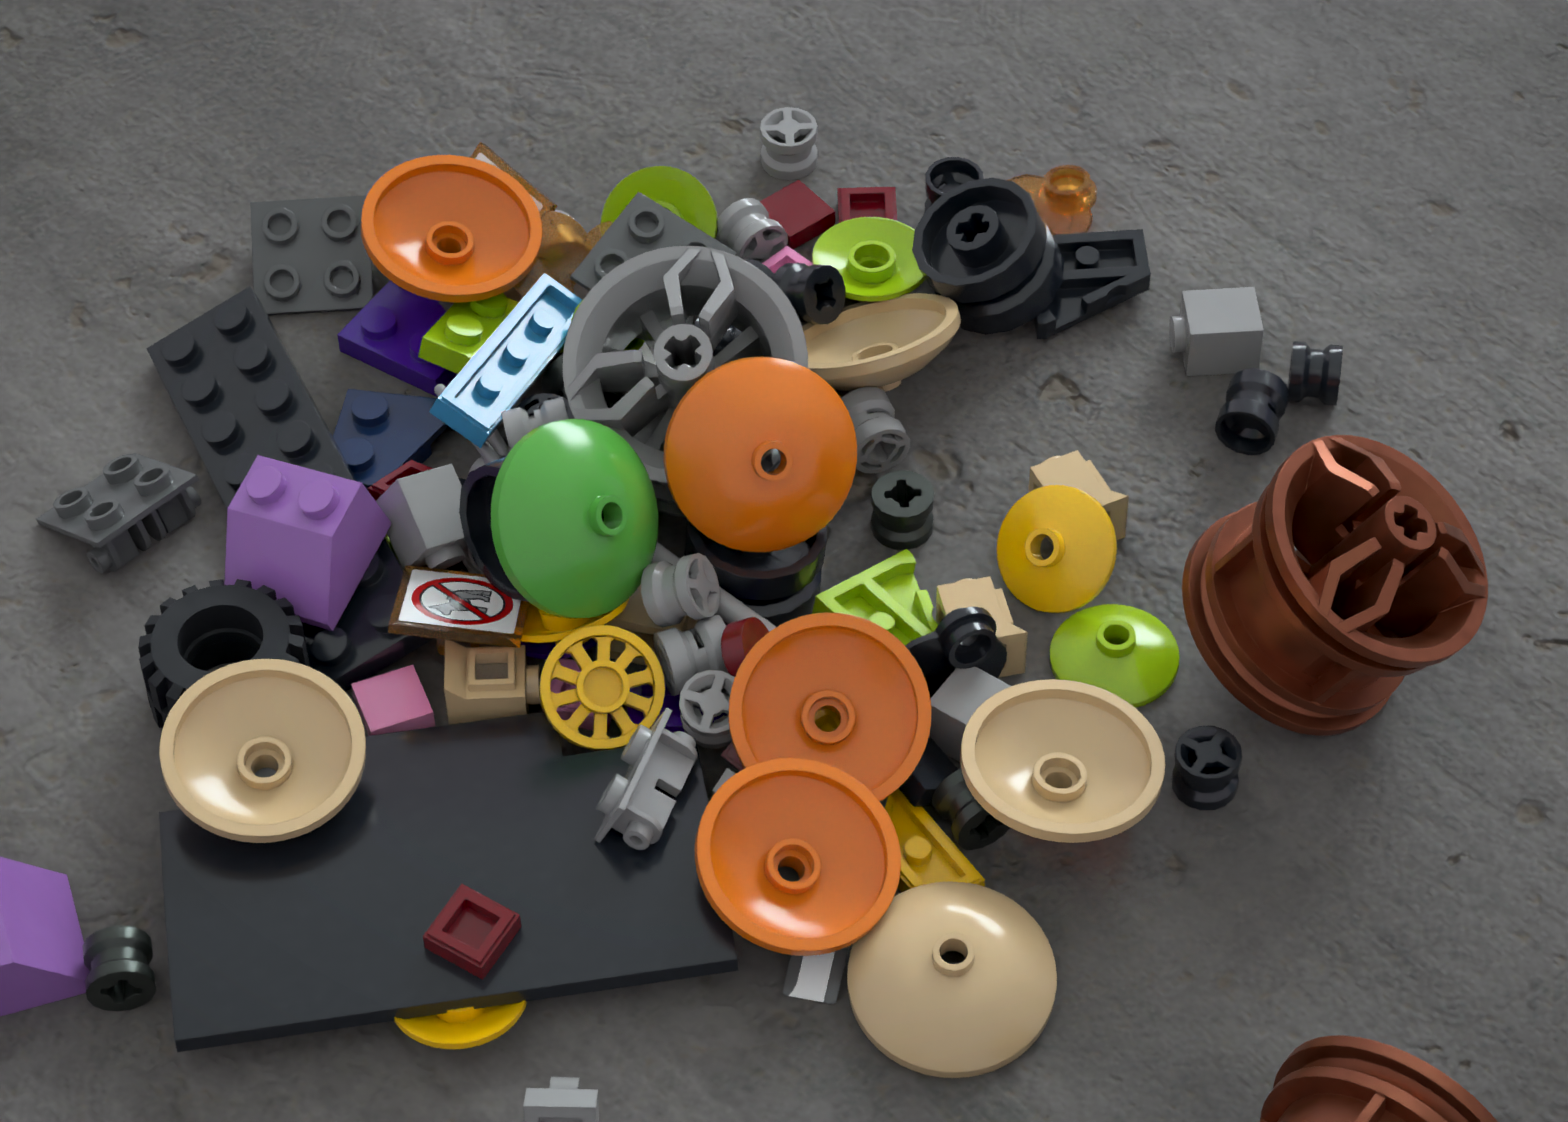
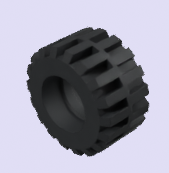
[138,579,310,728]

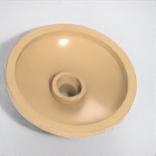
[802,293,961,392]
[159,659,366,843]
[960,679,1165,843]
[847,881,1057,1078]

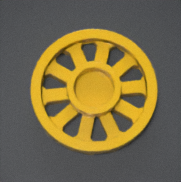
[539,625,665,751]

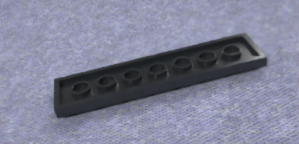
[146,286,439,692]

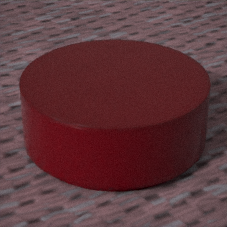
[721,617,769,677]

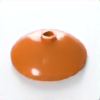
[361,155,542,303]
[663,357,857,552]
[728,612,931,802]
[695,758,901,956]

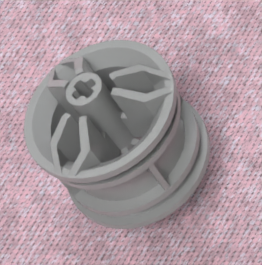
[563,246,808,517]

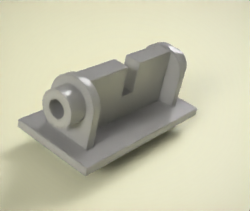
[594,708,698,850]

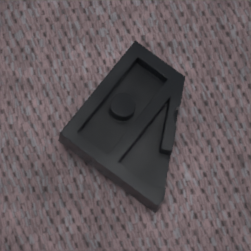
[1034,229,1151,339]

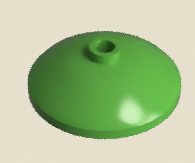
[491,419,659,619]

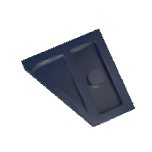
[333,389,455,490]

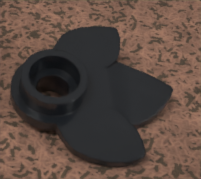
[905,607,1007,698]

